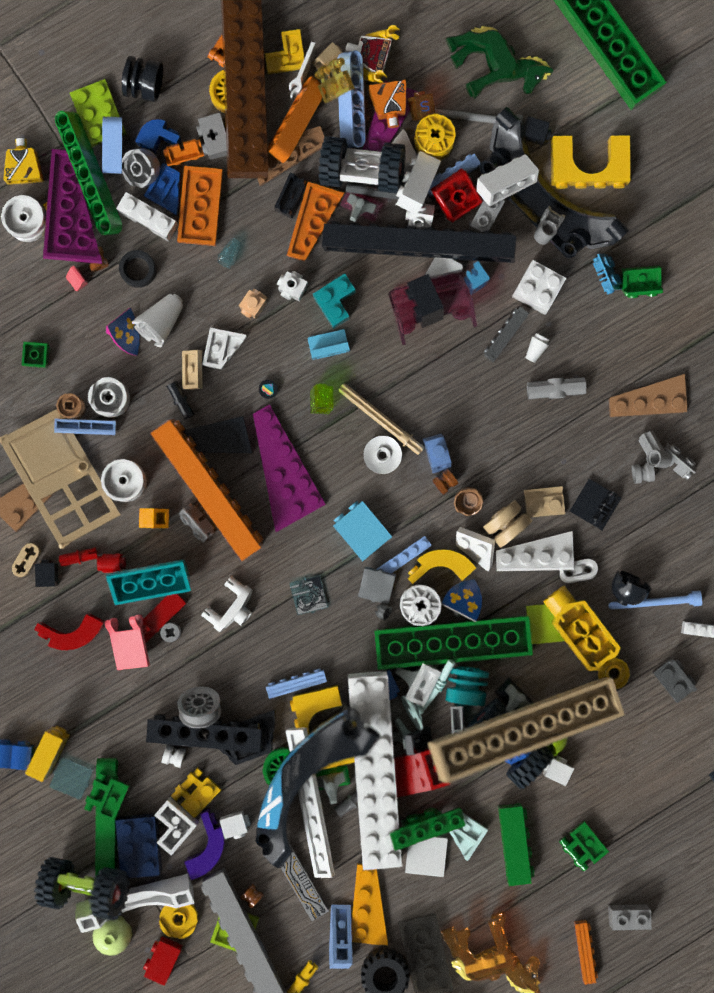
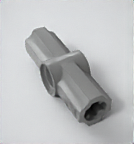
[527,377,587,400]

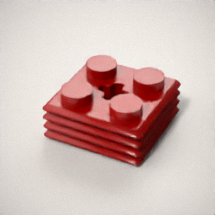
[431,169,483,222]

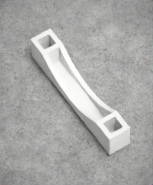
[75,874,194,933]

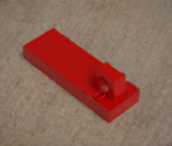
[142,594,187,643]

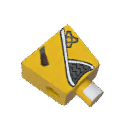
[3,138,44,185]

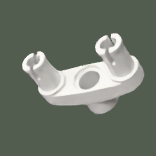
[201,576,253,632]

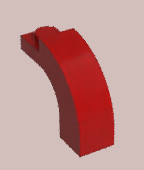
[34,613,105,650]

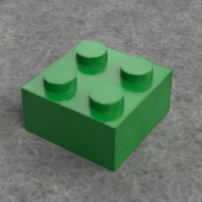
[21,342,50,369]

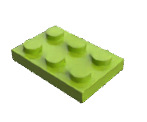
[70,79,126,147]

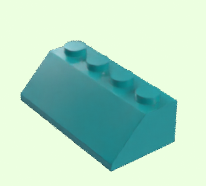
[106,560,191,605]

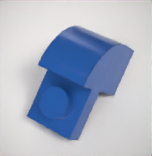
[136,119,182,153]

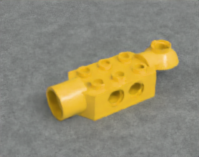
[543,585,630,689]

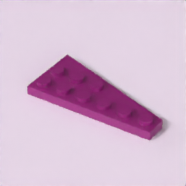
[43,149,102,264]
[253,405,326,532]

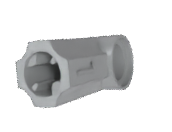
[639,431,672,468]

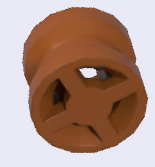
[240,883,264,909]

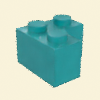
[313,274,355,329]

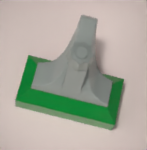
[315,764,351,804]

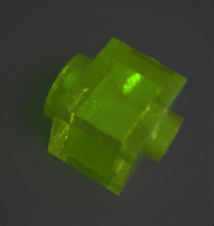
[310,383,334,414]

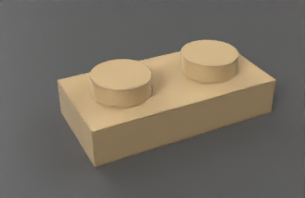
[182,350,203,390]

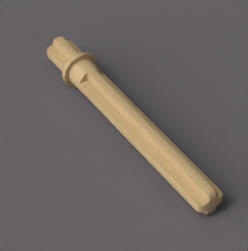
[339,383,424,455]

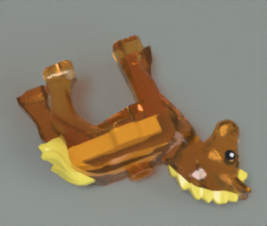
[441,911,540,993]

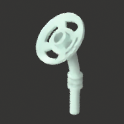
[401,659,455,731]

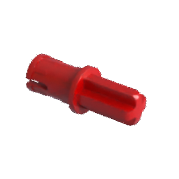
[59,547,98,566]

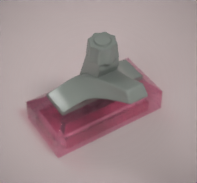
[340,192,383,222]

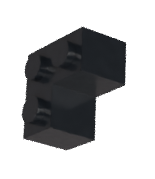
[405,274,444,328]

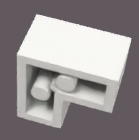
[155,797,199,856]

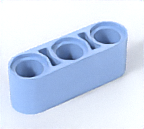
[102,116,122,174]

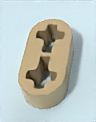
[12,543,41,577]

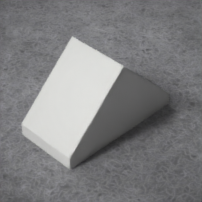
[425,257,463,280]

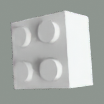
[512,260,566,315]

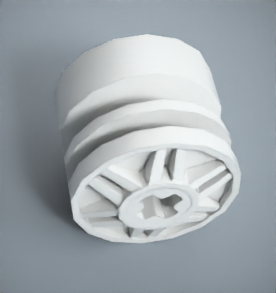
[400,584,441,626]

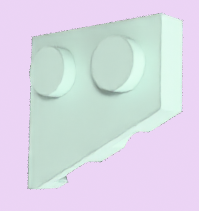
[449,808,488,861]

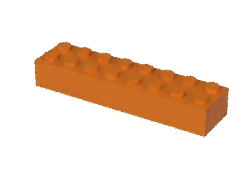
[151,419,263,561]

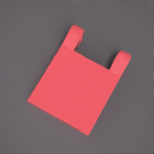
[105,614,150,670]

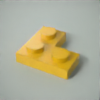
[265,29,304,74]

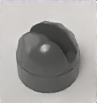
[375,604,392,621]

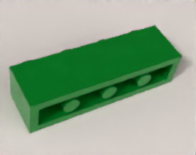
[498,803,534,886]

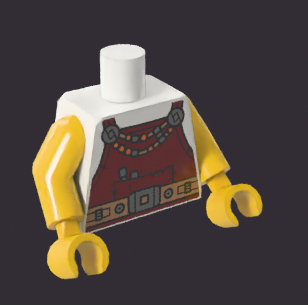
[345,25,400,84]

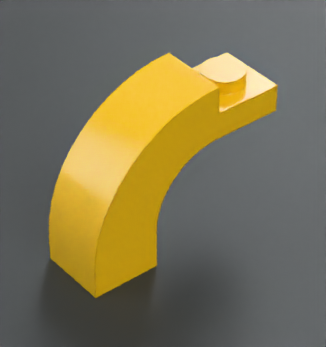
[408,549,476,584]

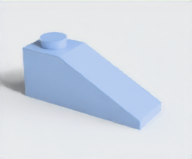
[329,905,352,969]

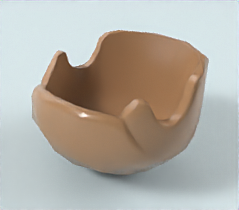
[454,487,484,516]

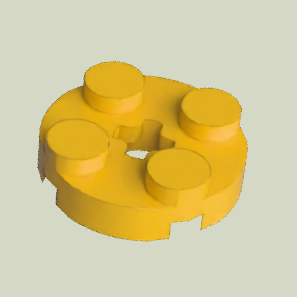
[159,904,198,939]

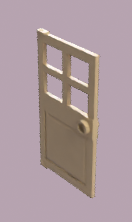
[0,409,120,549]

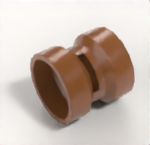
[89,247,109,272]
[432,469,459,495]

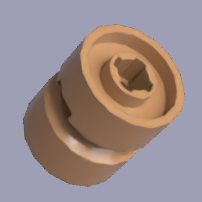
[56,393,86,420]

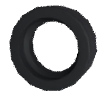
[119,250,156,288]

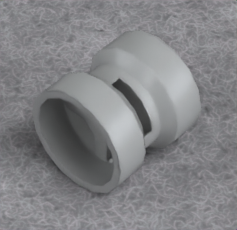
[632,463,655,484]

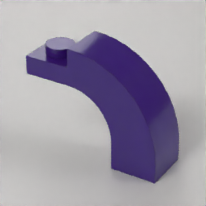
[185,809,225,880]

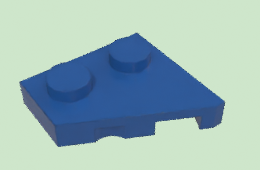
[144,163,180,215]

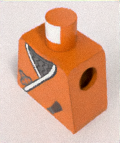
[369,80,406,128]

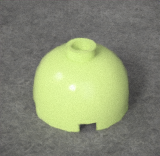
[93,916,132,956]

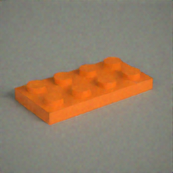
[177,166,223,246]

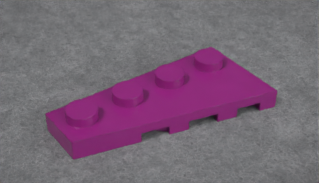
[363,81,421,152]

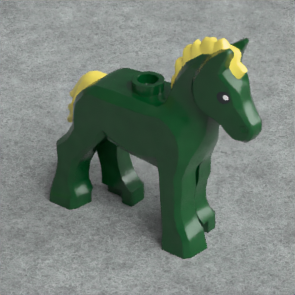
[445,26,553,99]

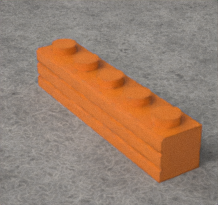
[574,920,598,985]

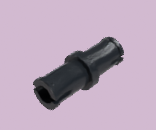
[166,381,195,420]

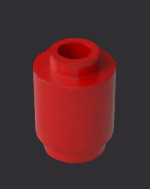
[97,553,126,573]

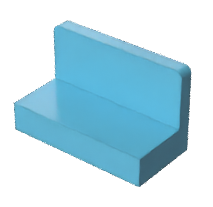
[308,330,350,360]

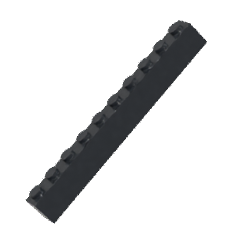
[322,221,517,263]

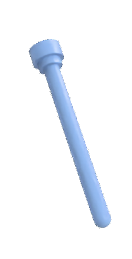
[608,591,702,610]

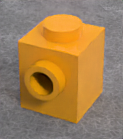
[139,508,169,528]

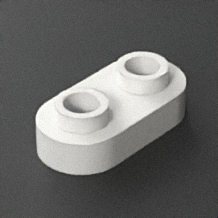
[559,559,598,583]

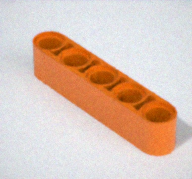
[267,76,327,163]

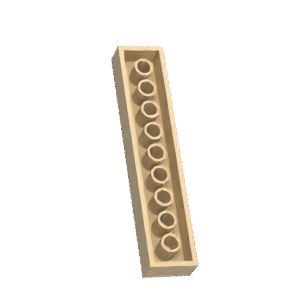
[428,678,624,783]

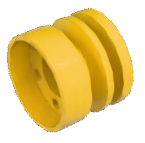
[414,114,456,161]

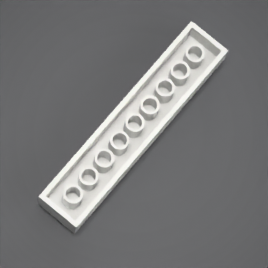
[348,671,402,870]

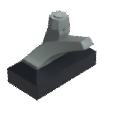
[495,678,534,713]
[392,718,432,755]

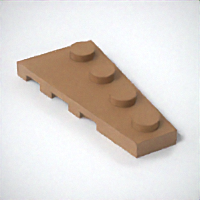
[609,374,687,417]

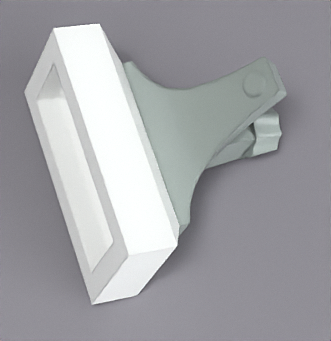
[395,663,442,707]

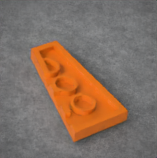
[286,182,344,261]

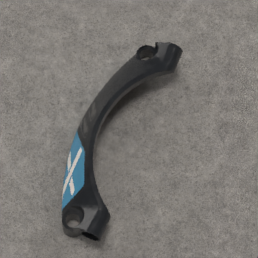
[255,708,381,868]

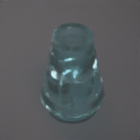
[217,238,241,268]

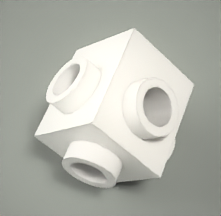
[405,203,435,230]
[277,271,308,302]

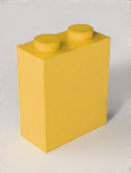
[25,726,70,783]

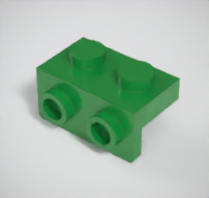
[622,266,663,298]

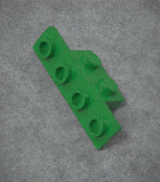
[389,808,465,851]

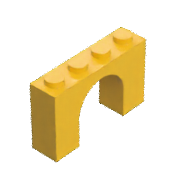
[551,136,630,189]
[290,685,355,770]

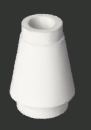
[525,333,549,363]

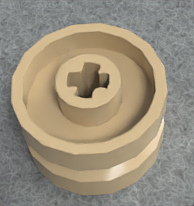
[483,500,532,548]

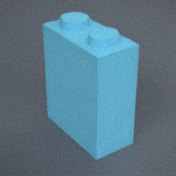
[333,501,392,561]

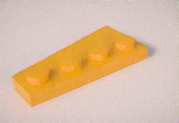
[351,863,388,946]

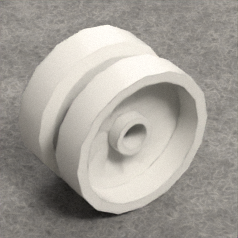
[1,195,46,242]
[101,459,147,502]

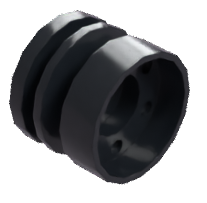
[122,56,163,102]

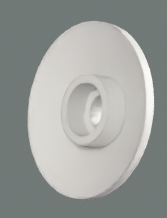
[364,436,402,474]

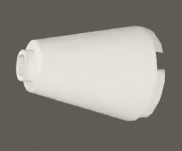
[132,294,183,348]

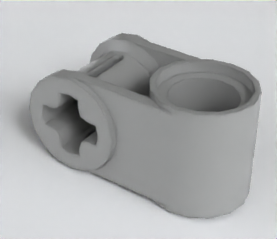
[534,206,566,245]

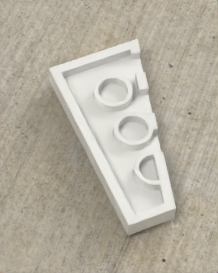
[496,531,574,571]

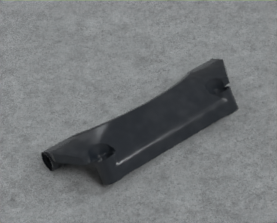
[480,107,629,258]

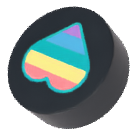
[259,380,278,399]

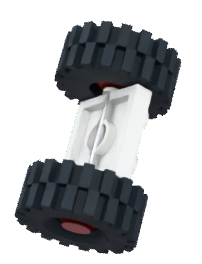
[319,136,406,193]

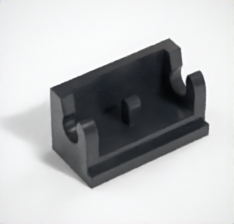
[274,172,307,219]

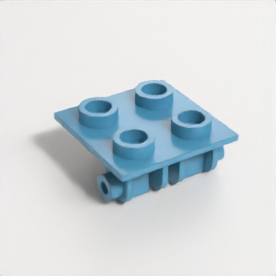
[593,254,622,295]

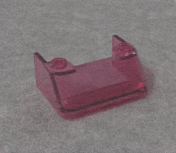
[388,273,477,345]

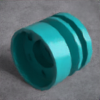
[445,666,489,706]

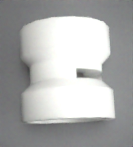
[162,744,186,768]

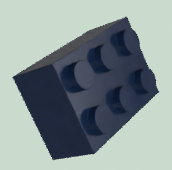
[116,813,162,878]

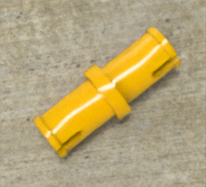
[287,960,319,993]

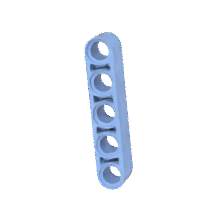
[337,50,366,148]

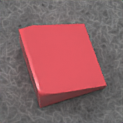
[66,266,88,291]

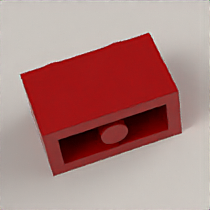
[143,936,183,986]

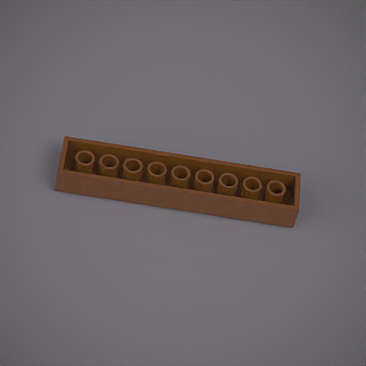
[221,0,268,178]

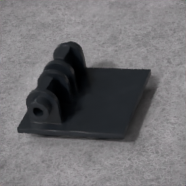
[569,479,622,531]

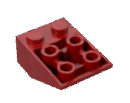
[394,748,450,797]

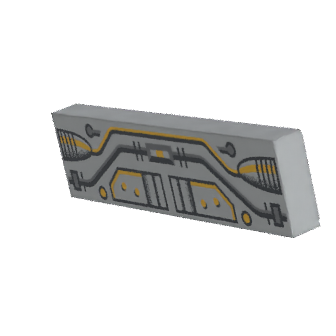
[281,846,329,921]

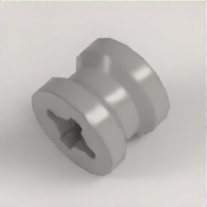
[160,622,181,642]

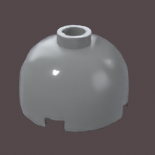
[122,148,160,188]

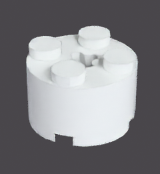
[88,377,130,418]

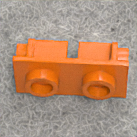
[163,139,204,166]

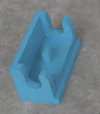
[464,261,490,295]

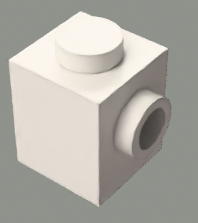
[543,756,574,786]
[219,810,251,839]

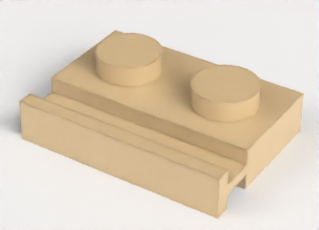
[524,486,565,517]

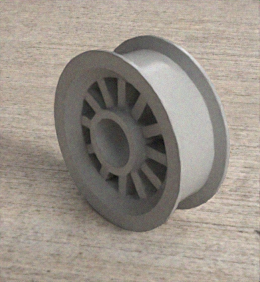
[177,687,221,728]

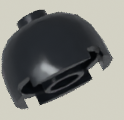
[611,570,651,606]

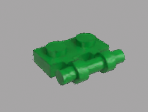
[84,772,130,822]
[559,821,609,872]

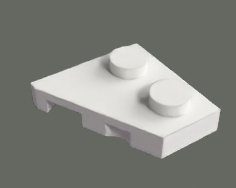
[202,328,247,370]

